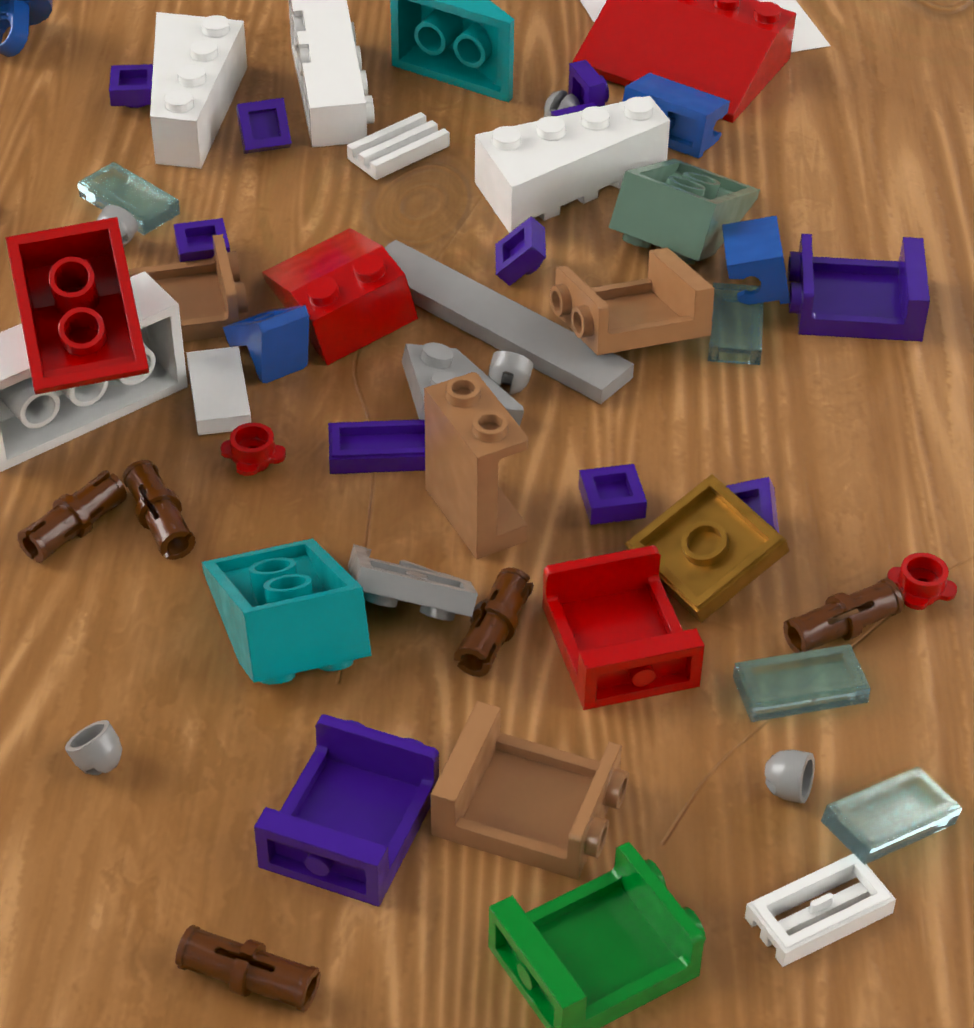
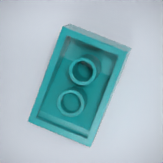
[390,0,514,103]
[202,538,372,685]

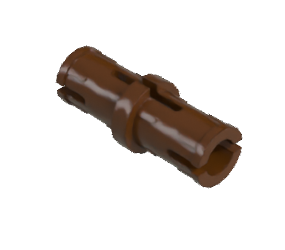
[122,460,196,560]
[17,470,127,563]
[454,567,534,677]
[783,578,904,655]
[175,925,321,1012]

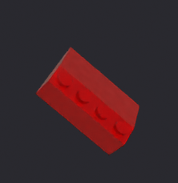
[573,0,796,123]

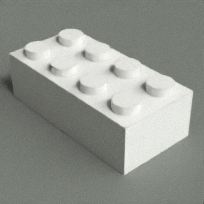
[0,271,188,472]

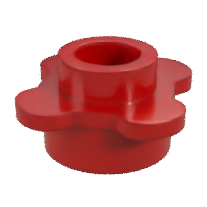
[220,423,286,476]
[887,553,957,610]

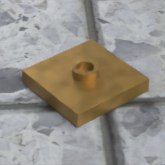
[624,474,790,623]

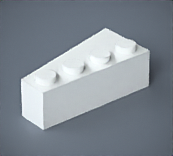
[288,0,375,148]
[150,12,247,169]
[475,96,670,233]

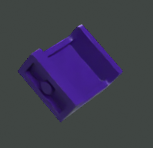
[788,233,930,342]
[254,714,439,907]

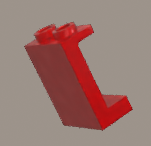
[542,545,705,710]

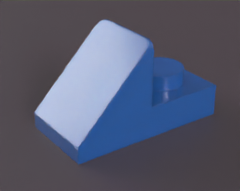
[223,305,309,383]

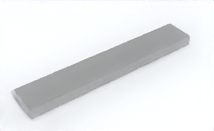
[384,240,634,404]

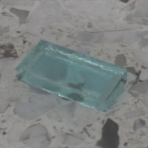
[78,162,180,235]
[708,282,764,365]
[733,644,871,722]
[821,767,962,865]

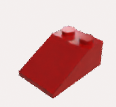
[5,217,149,395]
[262,228,418,366]

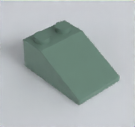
[609,159,760,265]

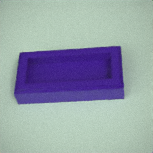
[328,419,425,474]

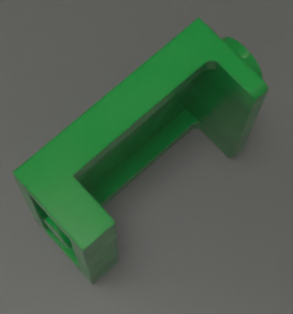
[488,842,706,1028]

